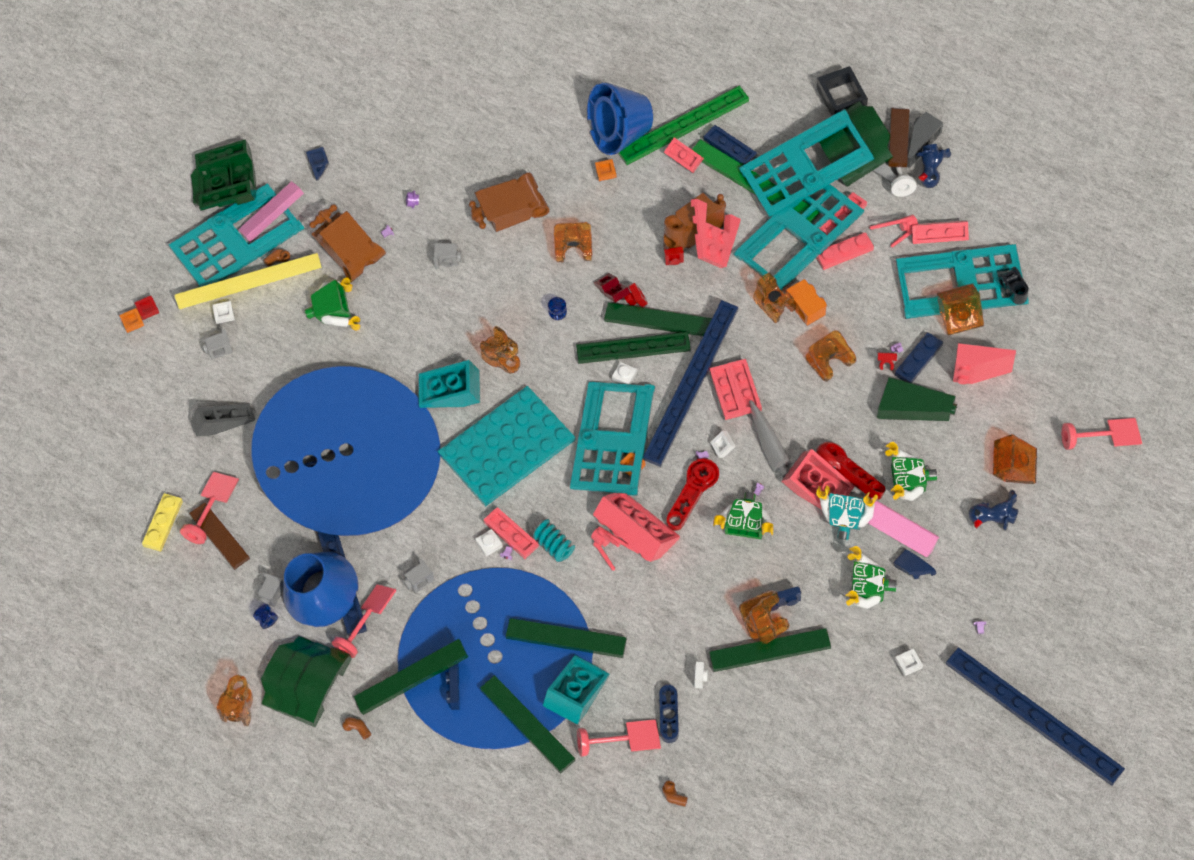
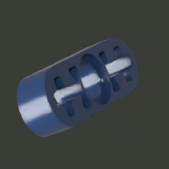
[659,685,679,743]

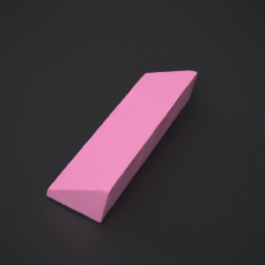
[238,181,304,242]
[868,498,939,557]

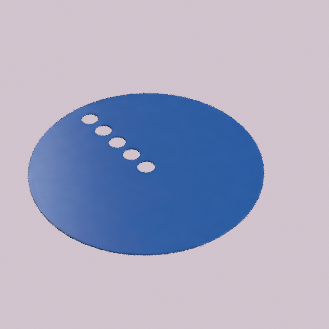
[252,366,440,536]
[398,568,593,749]

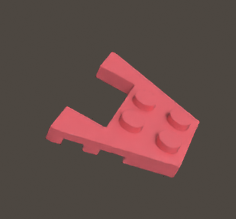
[691,199,741,268]

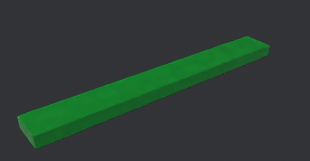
[618,85,749,166]
[692,139,819,223]

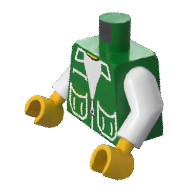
[305,278,361,331]
[885,442,937,501]
[713,492,774,540]
[845,546,897,609]

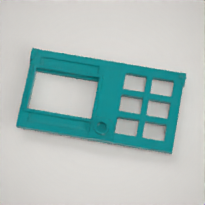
[739,109,874,217]
[169,183,305,287]
[733,184,864,291]
[896,244,1029,319]
[570,382,655,496]

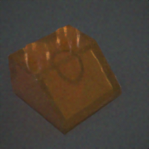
[937,283,984,336]
[993,434,1037,484]

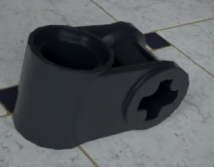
[997,267,1029,305]

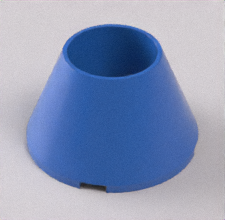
[587,82,653,155]
[283,552,359,627]

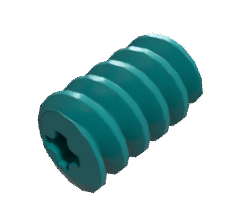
[533,519,575,562]

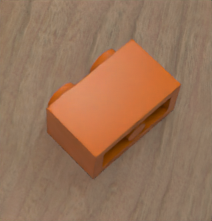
[786,279,827,326]

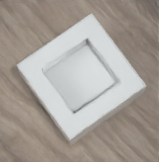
[213,301,235,324]
[612,362,637,385]
[710,431,736,458]
[475,529,503,557]
[895,649,923,676]
[695,662,708,689]

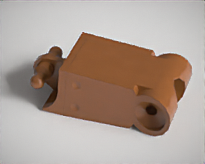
[469,172,550,232]
[663,193,726,251]
[309,204,386,283]

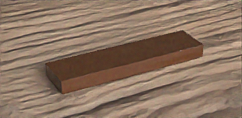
[889,108,910,168]
[189,502,250,570]

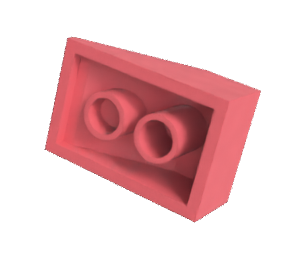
[953,343,1016,385]
[781,449,855,510]

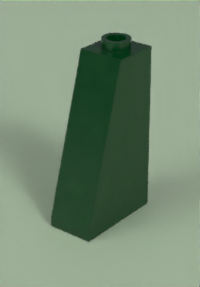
[877,377,958,421]

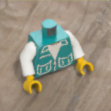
[816,486,878,540]

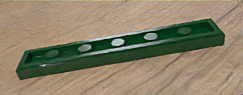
[604,302,712,337]
[576,332,691,364]
[506,618,627,658]
[709,628,831,672]
[354,639,469,715]
[480,675,576,774]

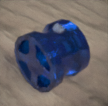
[548,297,567,320]
[253,604,278,629]

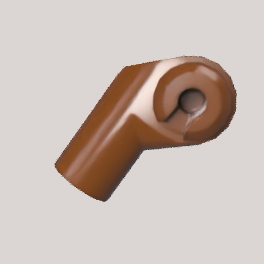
[263,249,290,267]
[342,717,371,739]
[662,781,688,807]

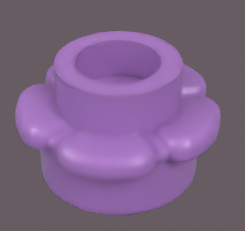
[406,191,419,209]

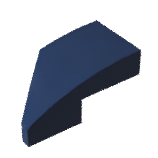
[306,147,329,181]
[893,549,937,579]

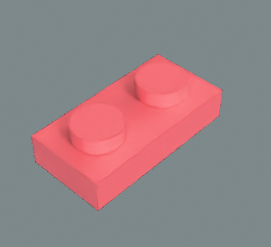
[664,138,704,173]

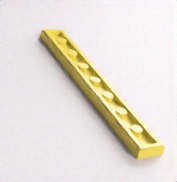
[175,253,322,309]

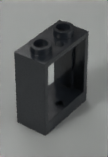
[817,66,868,116]

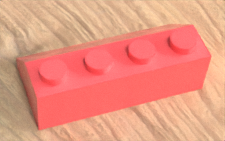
[593,493,680,562]

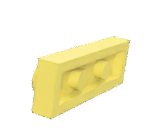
[142,493,183,552]

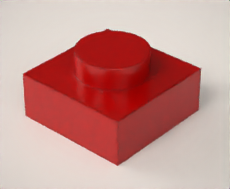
[664,247,684,265]
[134,295,159,320]

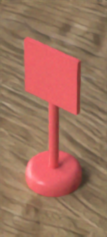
[1061,418,1142,450]
[180,472,239,544]
[331,584,397,658]
[577,720,661,757]

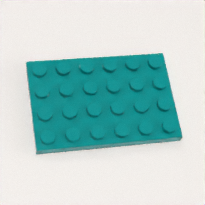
[438,386,576,507]

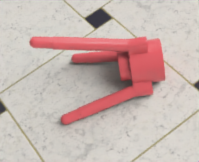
[870,214,918,247]
[591,526,639,571]

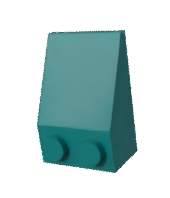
[419,360,480,408]
[543,655,610,725]

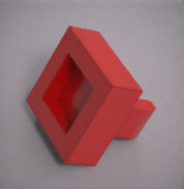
[624,283,648,307]
[877,352,897,370]

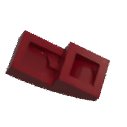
[594,273,630,303]

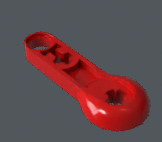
[816,442,886,500]
[666,458,720,531]

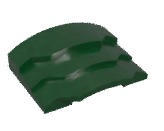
[818,101,893,187]
[191,139,257,211]
[261,636,352,727]

